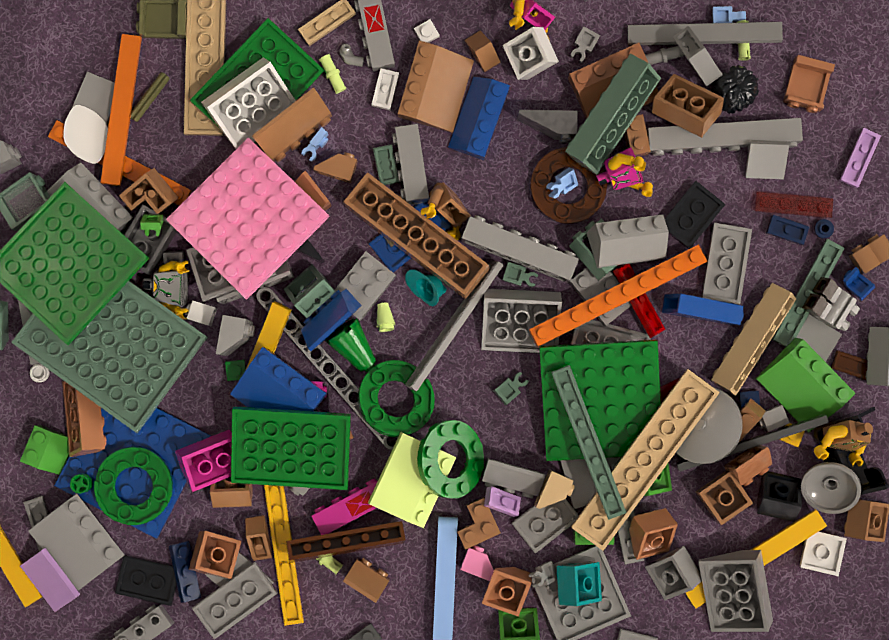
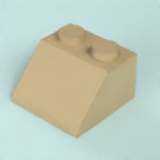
[534,470,575,509]

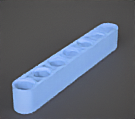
[433,516,458,640]

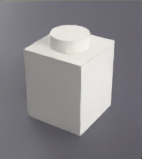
[185,300,217,326]

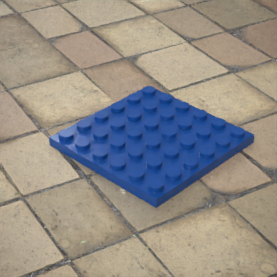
[54,408,211,539]

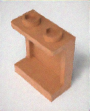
[783,55,835,113]

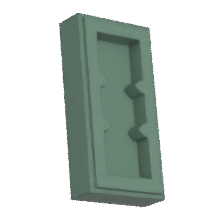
[373,144,399,185]

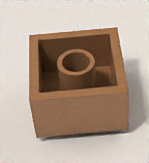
[696,470,753,525]

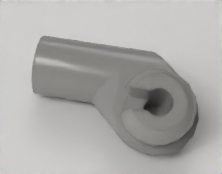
[340,44,364,67]

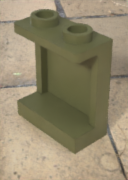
[136,0,187,39]

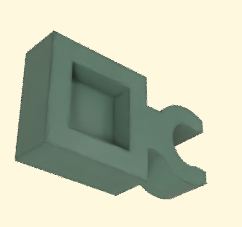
[502,262,538,287]
[493,372,529,405]

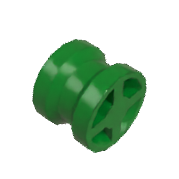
[70,474,93,494]

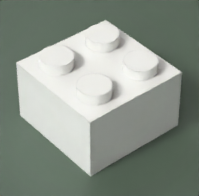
[503,27,559,80]

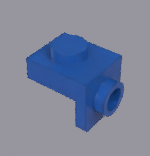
[843,267,875,301]

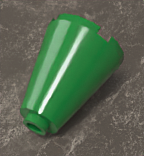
[325,318,376,372]

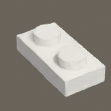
[372,68,399,111]

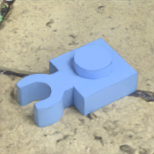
[546,167,578,198]

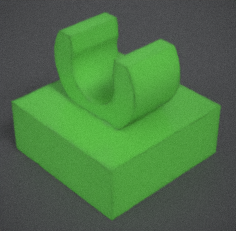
[140,215,164,236]

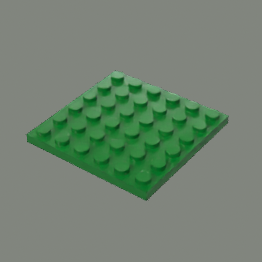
[0,182,149,345]
[540,339,661,461]

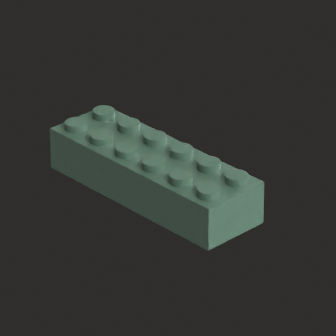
[565,53,661,175]

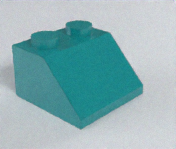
[557,562,602,606]

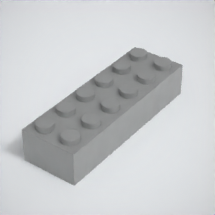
[461,215,579,283]

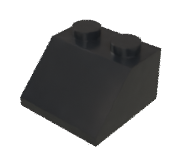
[757,471,802,522]

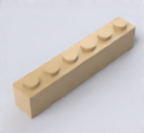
[711,283,796,396]

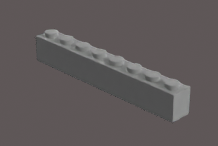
[646,118,803,156]

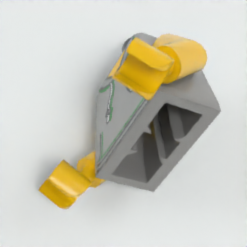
[143,261,189,320]

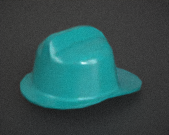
[405,269,447,306]

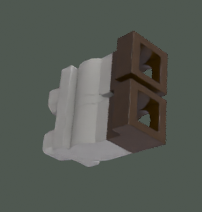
[802,277,860,331]

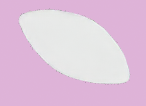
[63,105,108,164]

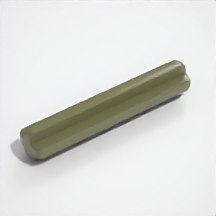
[131,72,170,122]

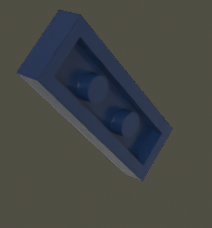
[169,541,201,603]

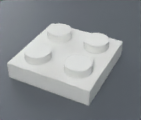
[799,532,847,576]

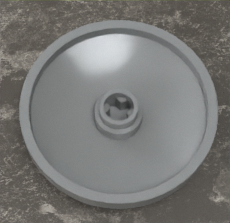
[676,387,742,464]

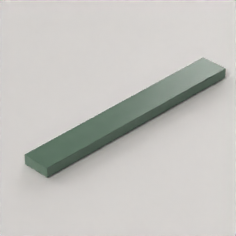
[551,365,627,520]

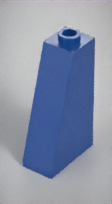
[662,294,744,325]

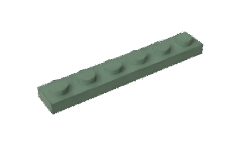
[772,239,844,347]

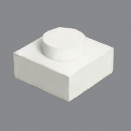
[414,19,440,43]

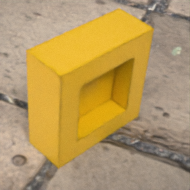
[779,423,805,447]

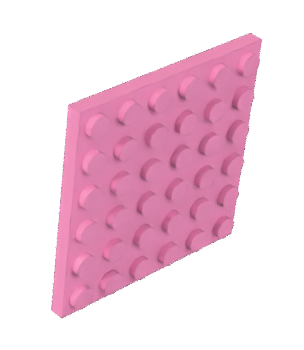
[166,138,330,300]

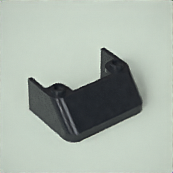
[814,407,889,495]

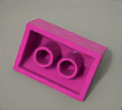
[175,430,232,492]

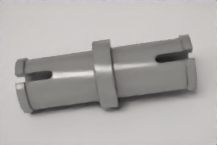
[645,46,684,65]

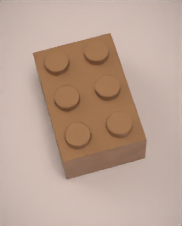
[652,74,724,138]

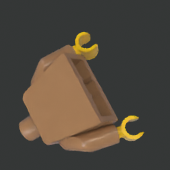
[421,182,470,240]

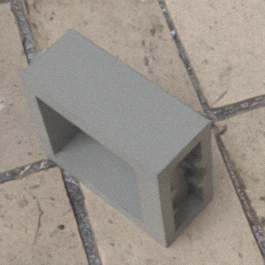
[673,26,722,86]

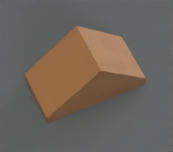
[464,30,500,73]

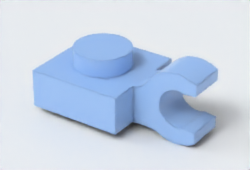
[712,6,746,23]
[301,127,329,162]

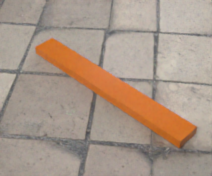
[100,34,142,186]

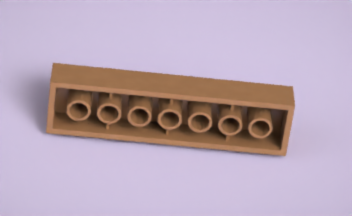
[344,172,489,299]

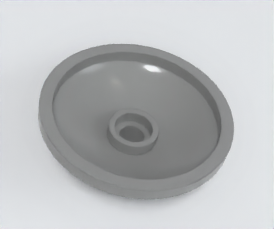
[801,462,861,514]

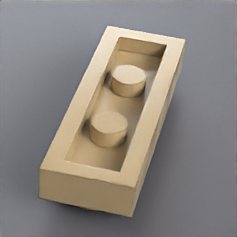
[298,0,356,46]

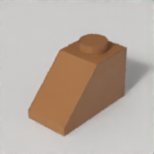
[313,152,358,183]
[245,516,272,561]

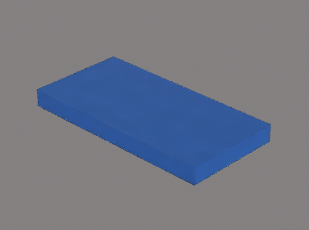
[369,198,452,273]

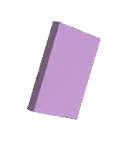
[20,548,80,612]

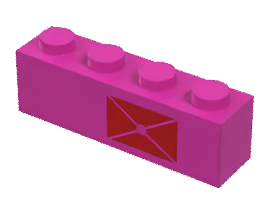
[311,478,378,535]

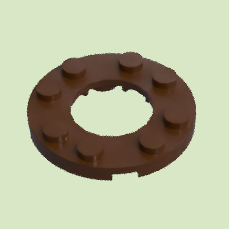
[531,147,607,224]

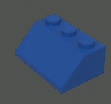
[301,289,362,351]

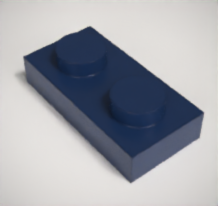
[766,215,809,245]

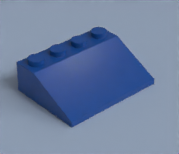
[230,347,327,411]

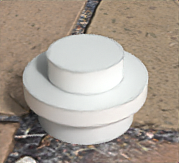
[30,364,50,382]

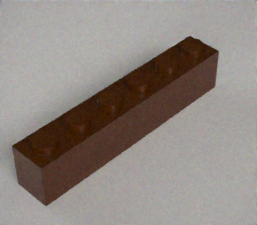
[286,521,406,563]

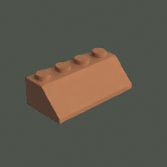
[62,381,106,457]

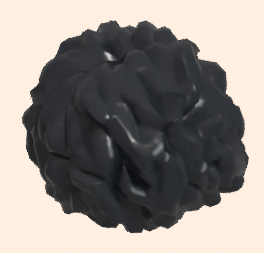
[711,65,759,114]

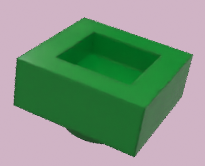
[225,360,246,381]

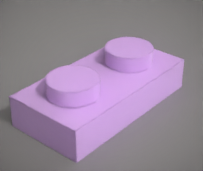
[484,486,521,517]

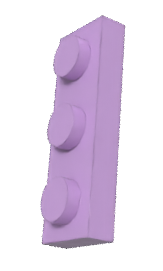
[839,128,881,188]

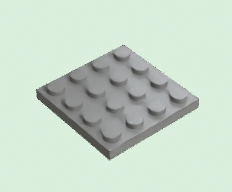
[532,545,631,640]

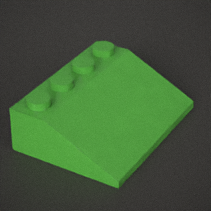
[755,337,856,432]

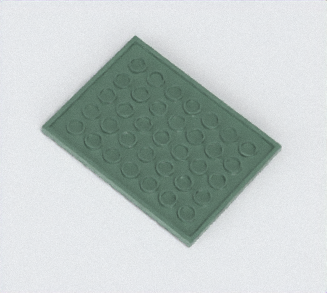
[11,281,208,433]

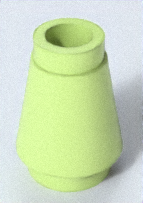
[377,303,395,332]

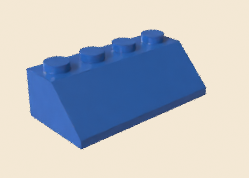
[448,77,510,160]

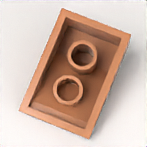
[724,445,772,487]

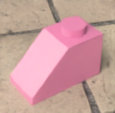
[460,545,494,581]

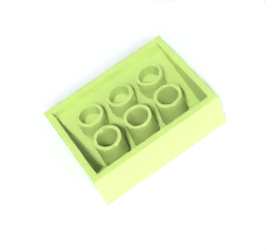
[368,432,456,528]

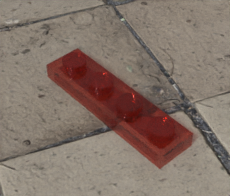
[755,192,833,218]

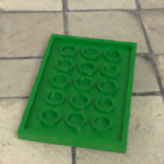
[190,18,324,144]
[231,406,351,490]

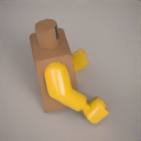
[814,420,873,467]

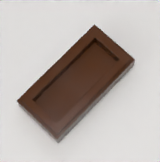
[831,350,868,380]

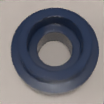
[814,219,834,239]

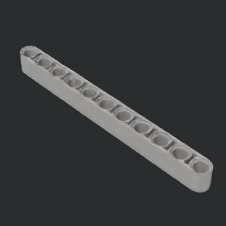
[256,287,398,450]

